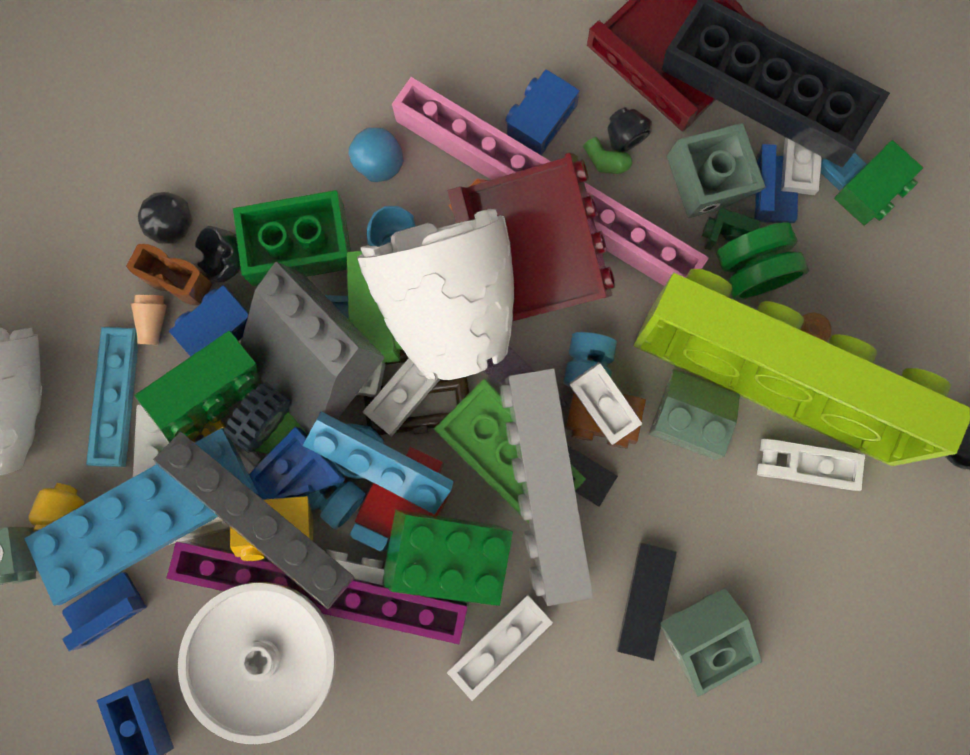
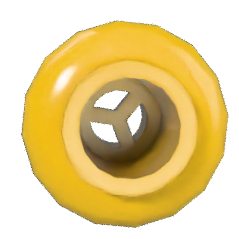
[28,483,85,532]

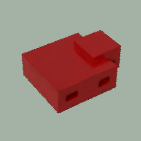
[354,447,453,539]

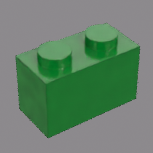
[834,140,924,226]

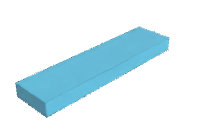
[86,327,138,468]

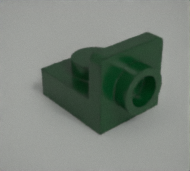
[701,208,761,250]

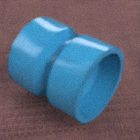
[563,332,617,387]
[302,473,367,530]

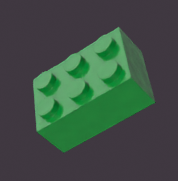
[233,190,351,286]
[134,331,261,443]
[382,509,513,606]

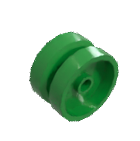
[716,222,809,300]

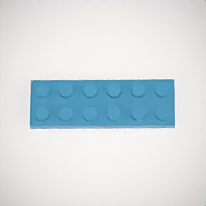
[24,428,258,606]

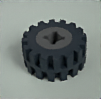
[224,382,291,453]

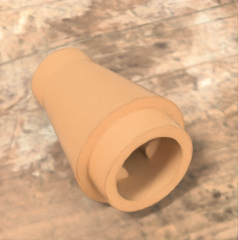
[131,295,167,345]

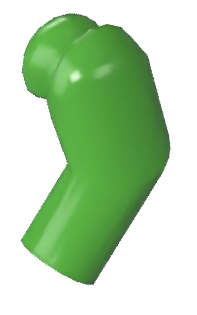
[583,137,632,174]

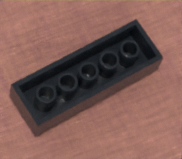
[662,0,890,168]

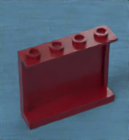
[587,0,766,132]
[447,153,615,322]

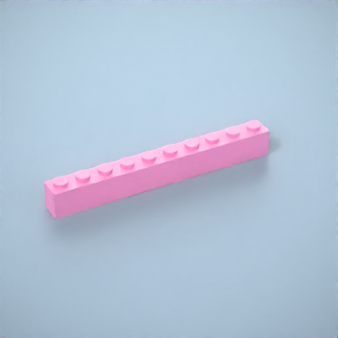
[392,77,709,286]

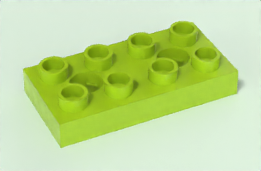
[633,269,970,466]

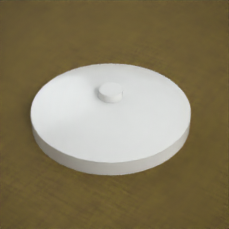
[178,582,336,744]

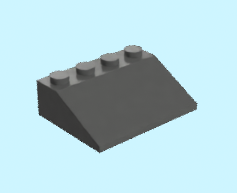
[241,262,385,434]

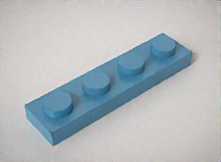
[302,411,454,515]

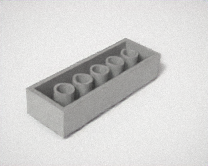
[499,369,593,606]

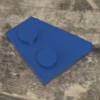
[249,427,346,500]

